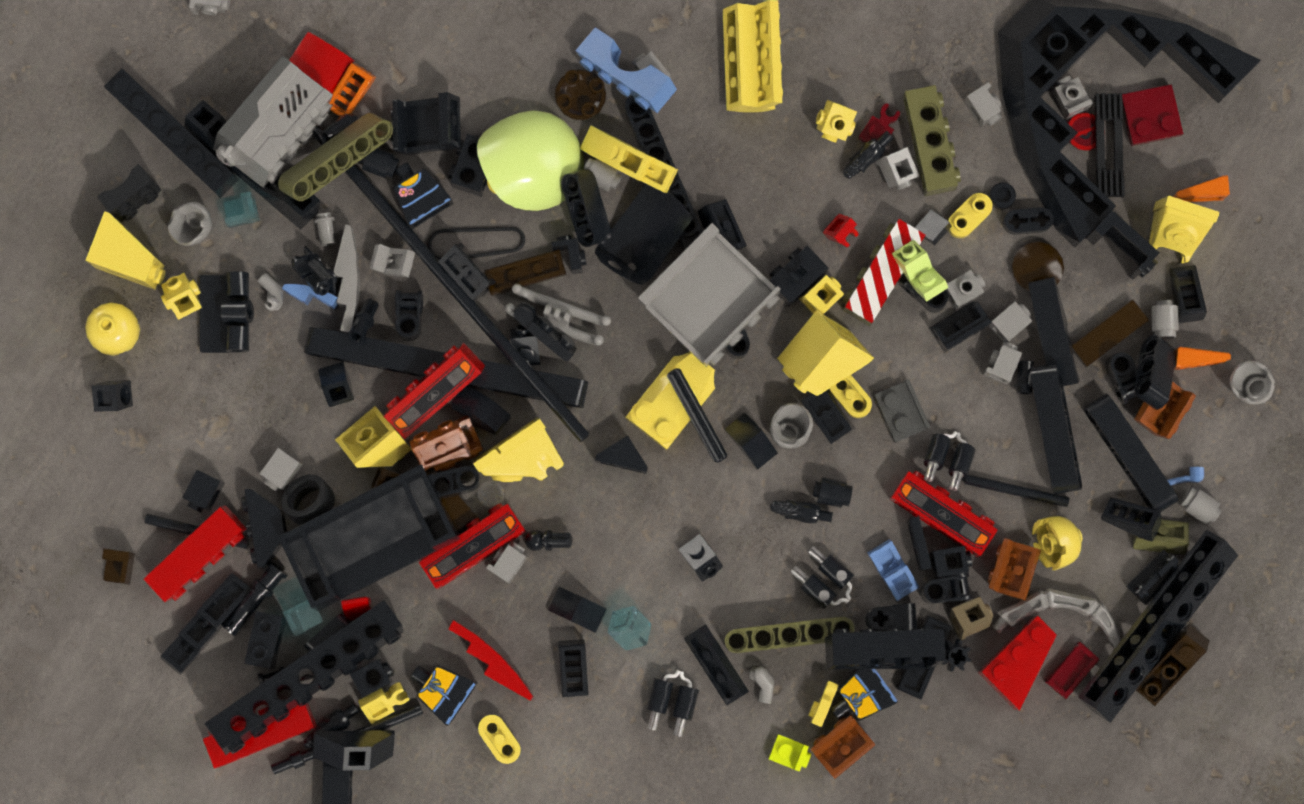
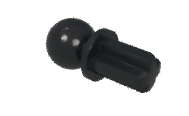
[525,530,573,551]

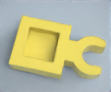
[808,681,839,727]
[358,682,409,724]

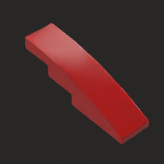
[448,620,534,701]

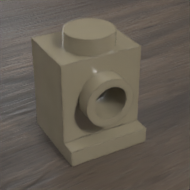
[949,597,993,640]

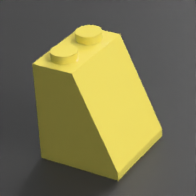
[85,211,165,290]
[777,310,874,396]

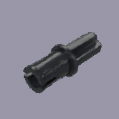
[348,298,379,343]

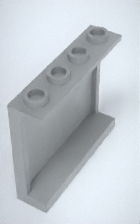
[638,223,780,367]

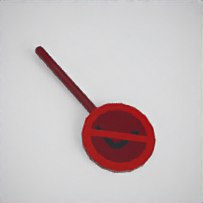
[1066,113,1105,151]

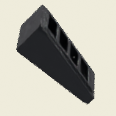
[1169,265,1207,323]
[1101,497,1161,542]
[558,639,589,697]

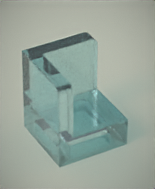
[224,192,260,228]
[283,600,323,637]
[607,606,651,650]

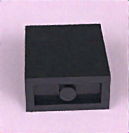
[391,92,461,155]
[1086,210,1160,280]

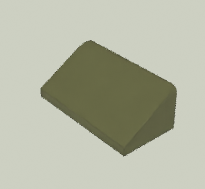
[1133,518,1189,555]

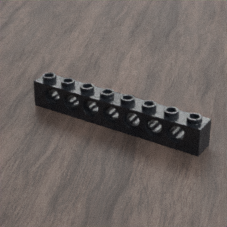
[1078,530,1238,723]
[204,600,404,755]

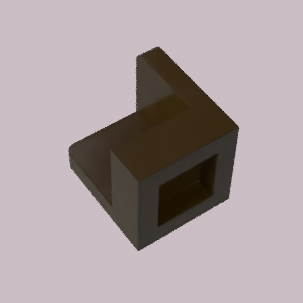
[102,548,135,585]

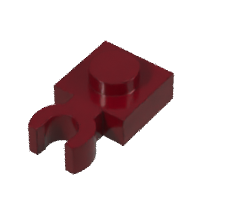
[858,103,900,143]

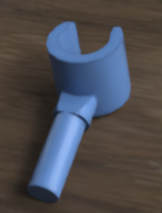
[1168,467,1204,485]

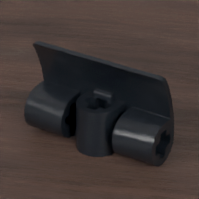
[200,271,254,353]

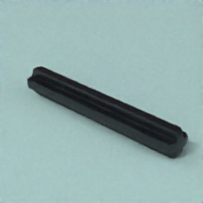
[667,368,727,463]

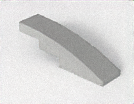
[334,224,360,334]

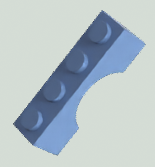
[575,27,677,113]

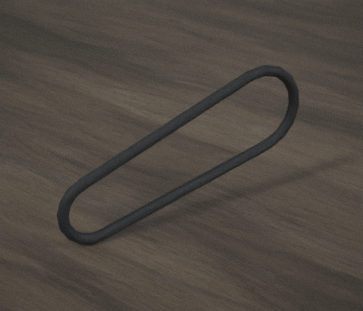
[428,227,525,260]

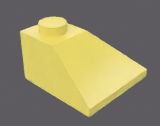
[335,406,412,468]

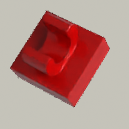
[822,213,859,247]

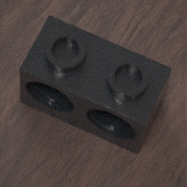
[448,134,487,197]

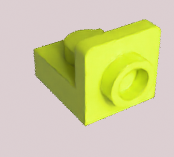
[769,734,811,772]

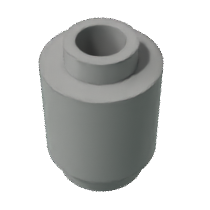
[584,158,622,192]
[1151,300,1179,339]
[1180,487,1222,524]

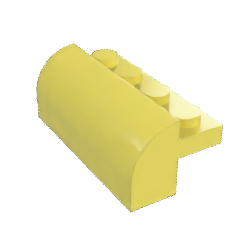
[723,0,783,112]

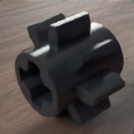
[941,638,972,672]

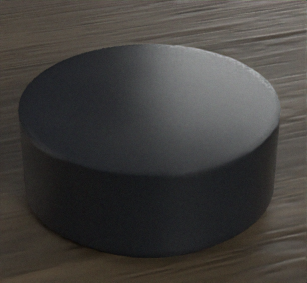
[989,182,1016,210]

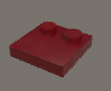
[1122,84,1184,146]

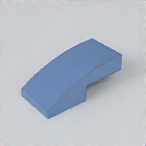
[282,284,338,310]
[867,539,919,601]

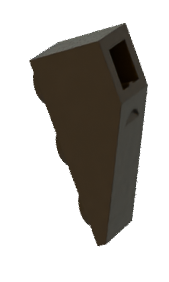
[1136,624,1210,706]

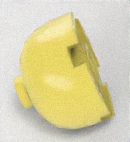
[85,303,140,356]
[1032,516,1083,570]

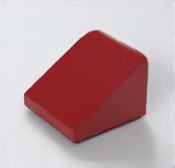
[341,597,372,621]

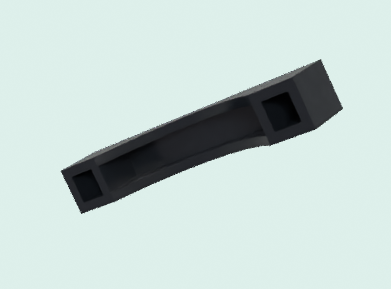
[104,68,238,198]
[184,100,320,230]

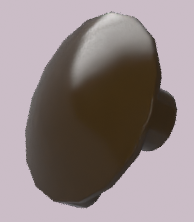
[555,69,606,121]
[1011,242,1064,292]

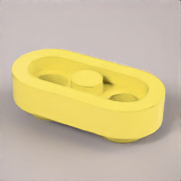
[948,193,992,238]
[829,375,872,418]
[478,715,521,764]

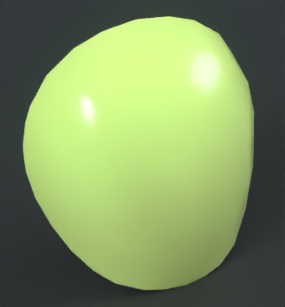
[477,111,584,211]

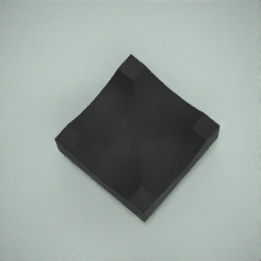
[97,164,162,222]

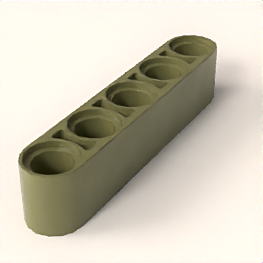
[278,113,393,201]
[724,617,855,653]

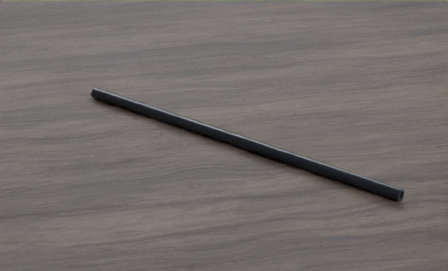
[312,126,590,443]

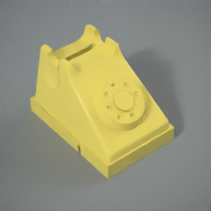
[1149,196,1220,264]
[472,417,564,482]

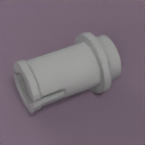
[314,212,337,246]

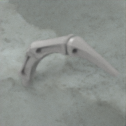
[992,588,1121,649]

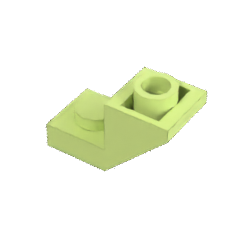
[892,240,948,302]

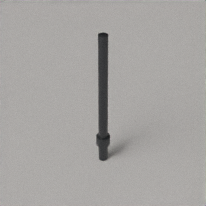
[271,704,423,775]

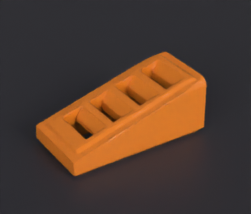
[330,63,376,117]
[1173,175,1230,202]
[1174,347,1231,370]

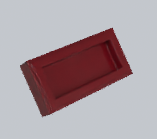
[1045,642,1100,700]

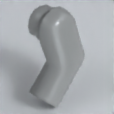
[258,273,284,311]
[749,666,775,704]

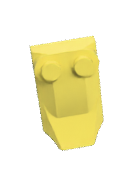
[625,352,715,450]

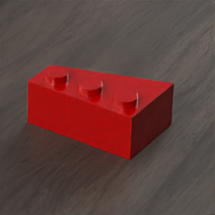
[978,616,1057,711]

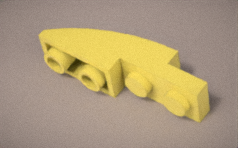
[580,125,678,193]

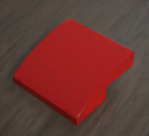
[289,32,354,94]

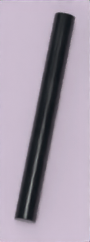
[964,474,1070,507]
[145,513,250,549]

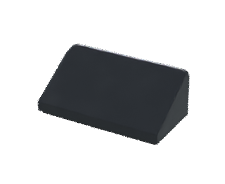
[698,199,747,251]

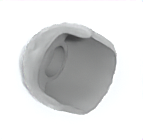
[167,202,212,246]
[1230,360,1275,405]
[770,403,813,449]

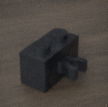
[769,245,829,307]

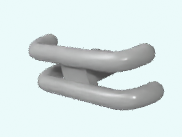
[505,284,611,346]

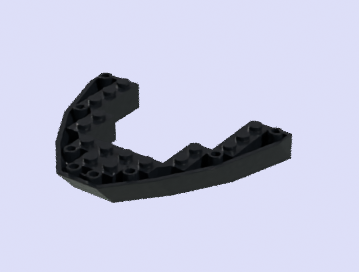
[998,0,1261,248]

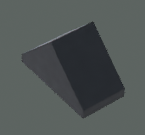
[724,413,778,470]
[595,436,648,474]
[548,587,607,633]

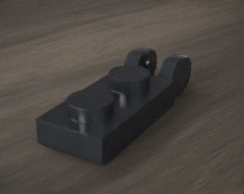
[514,302,577,362]

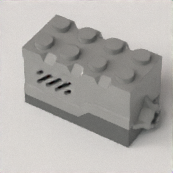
[213,56,333,188]

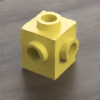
[816,100,857,143]
[161,273,202,320]

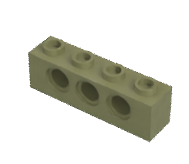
[903,85,961,196]

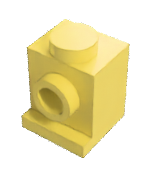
[798,275,844,314]

